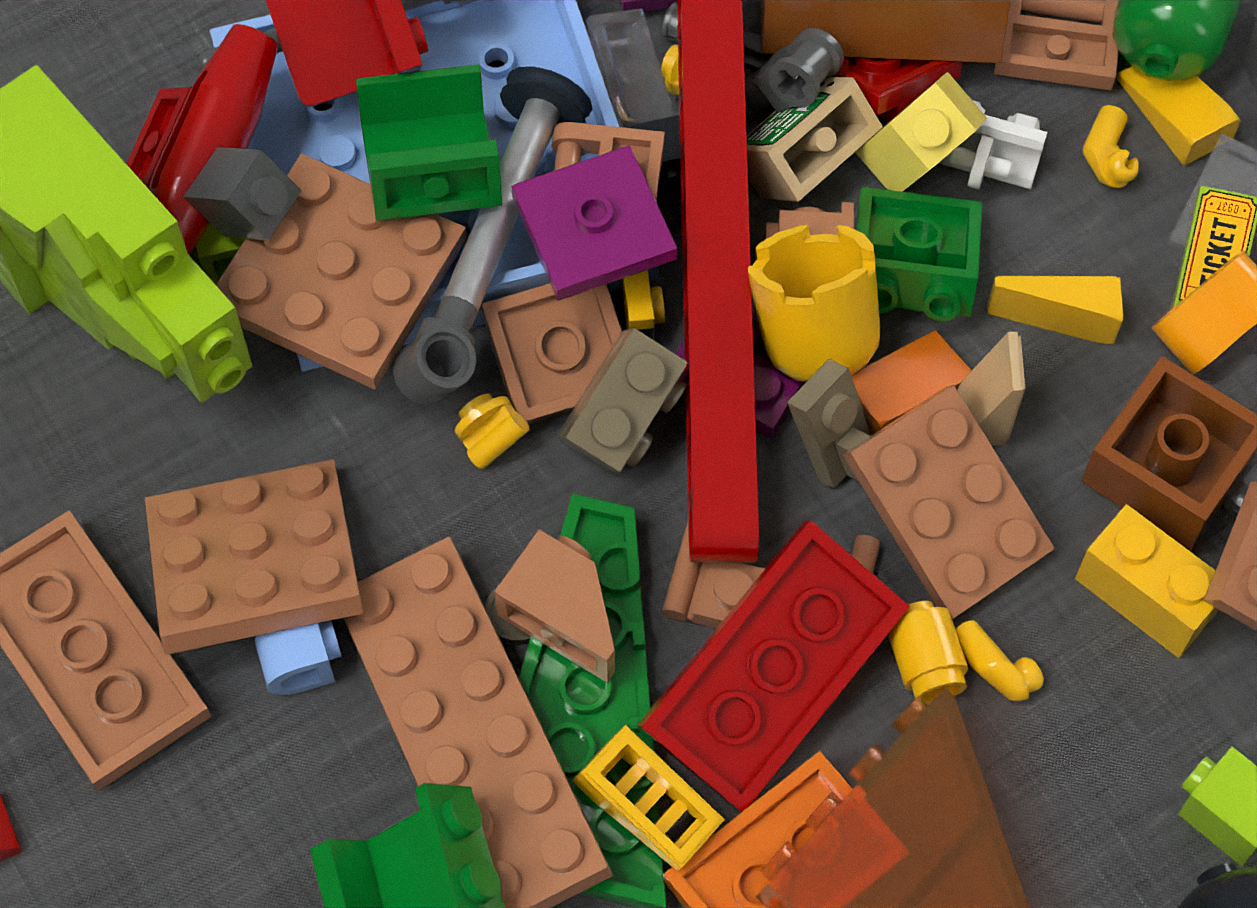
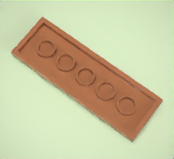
[344,536,614,908]

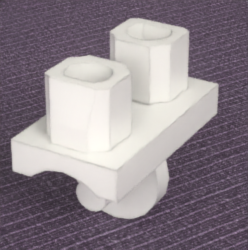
[939,100,1047,189]

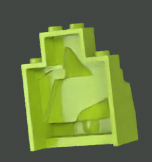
[0,64,252,404]

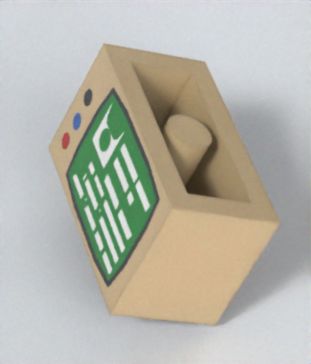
[746,77,883,202]

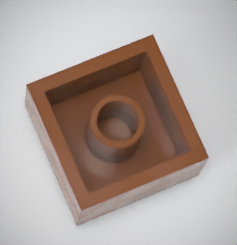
[1081,356,1257,551]

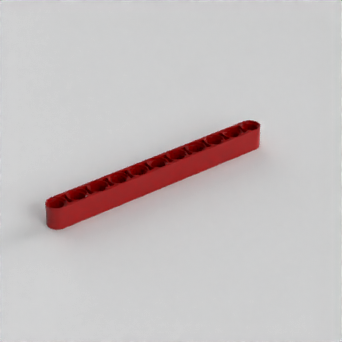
[677,0,759,563]

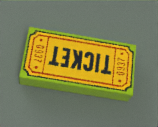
[1171,186,1257,308]

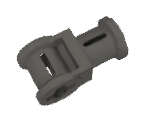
[744,28,844,121]

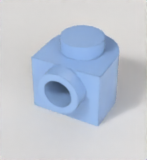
[254,620,342,695]

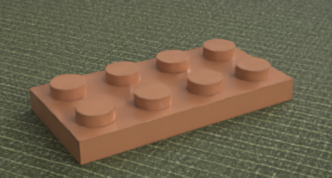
[0,510,211,791]

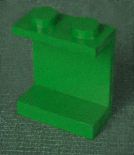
[356,64,502,221]
[309,783,505,908]

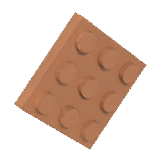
[216,153,467,390]
[145,459,363,655]

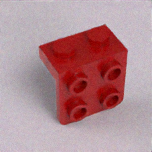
[266,0,429,107]

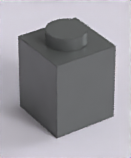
[183,147,302,241]

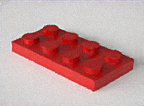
[637,520,910,813]

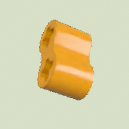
[1151,250,1257,375]

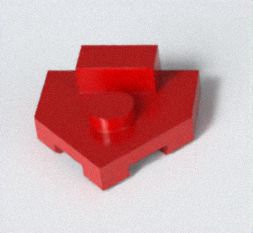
[834,57,962,122]

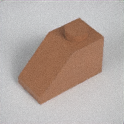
[494,529,615,683]

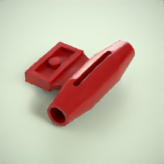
[126,24,278,255]

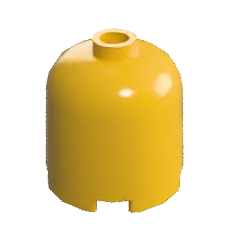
[748,225,880,382]

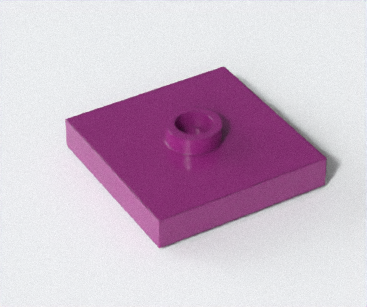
[511,145,677,301]

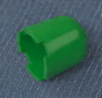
[1112,0,1243,81]

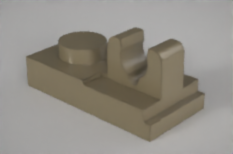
[787,359,871,488]

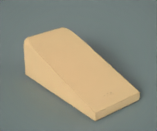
[957,332,1025,445]

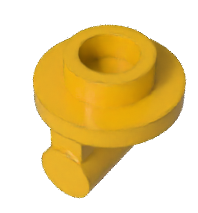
[454,393,530,469]

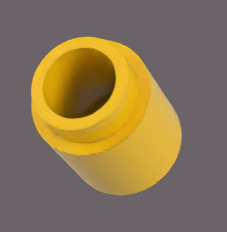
[888,601,968,704]

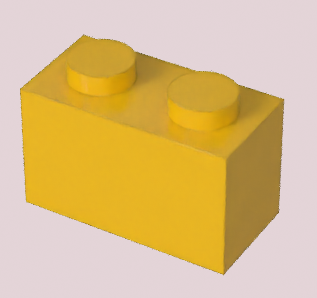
[1075,504,1219,658]

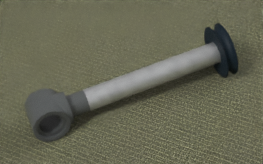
[393,66,593,405]

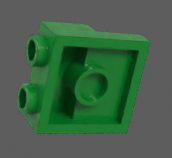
[856,187,982,321]

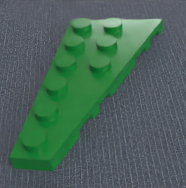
[519,493,666,908]

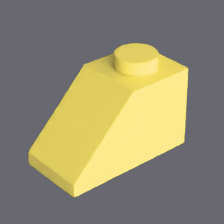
[855,72,987,192]

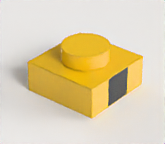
[622,269,665,340]

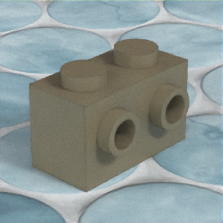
[556,328,688,472]

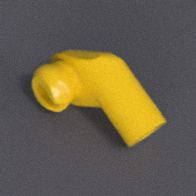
[1083,105,1139,188]
[955,620,1044,702]

